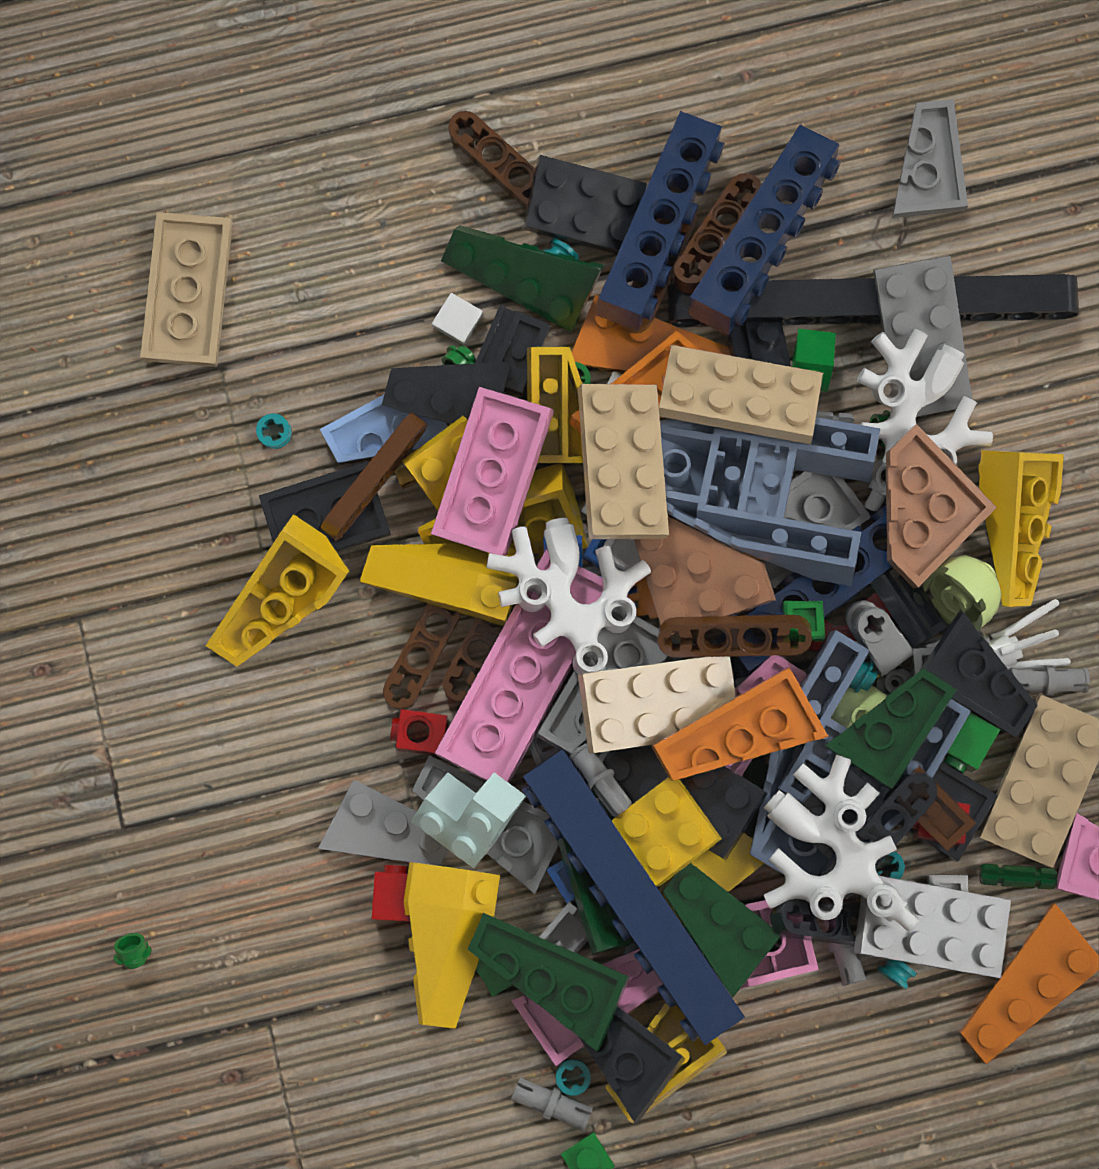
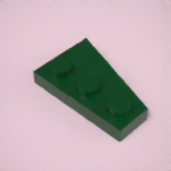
[662,863,780,998]

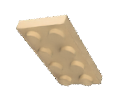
[140,212,233,367]
[659,345,823,445]
[578,384,669,539]
[578,656,736,753]
[979,694,1099,868]

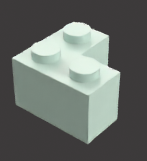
[411,772,526,868]

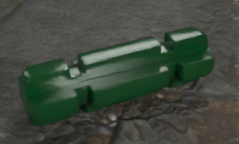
[979,864,1057,890]

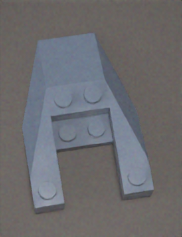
[660,417,880,586]
[750,630,971,876]

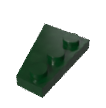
[825,668,957,791]

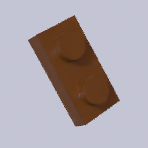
[890,765,976,851]

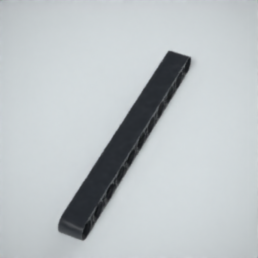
[668,274,1079,327]

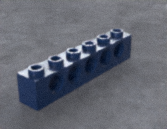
[596,111,725,331]
[688,125,841,336]
[716,506,893,678]

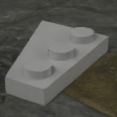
[892,99,968,218]
[318,780,448,866]

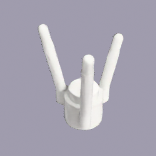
[990,599,1071,669]

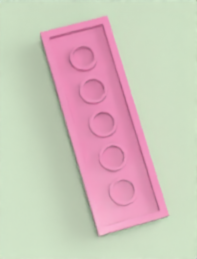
[435,550,604,783]

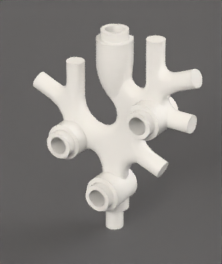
[857,328,993,512]
[486,518,651,674]
[764,755,919,932]

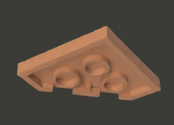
[886,424,997,589]
[634,515,776,637]

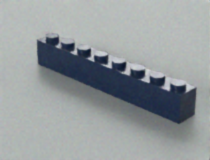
[522,749,745,1045]

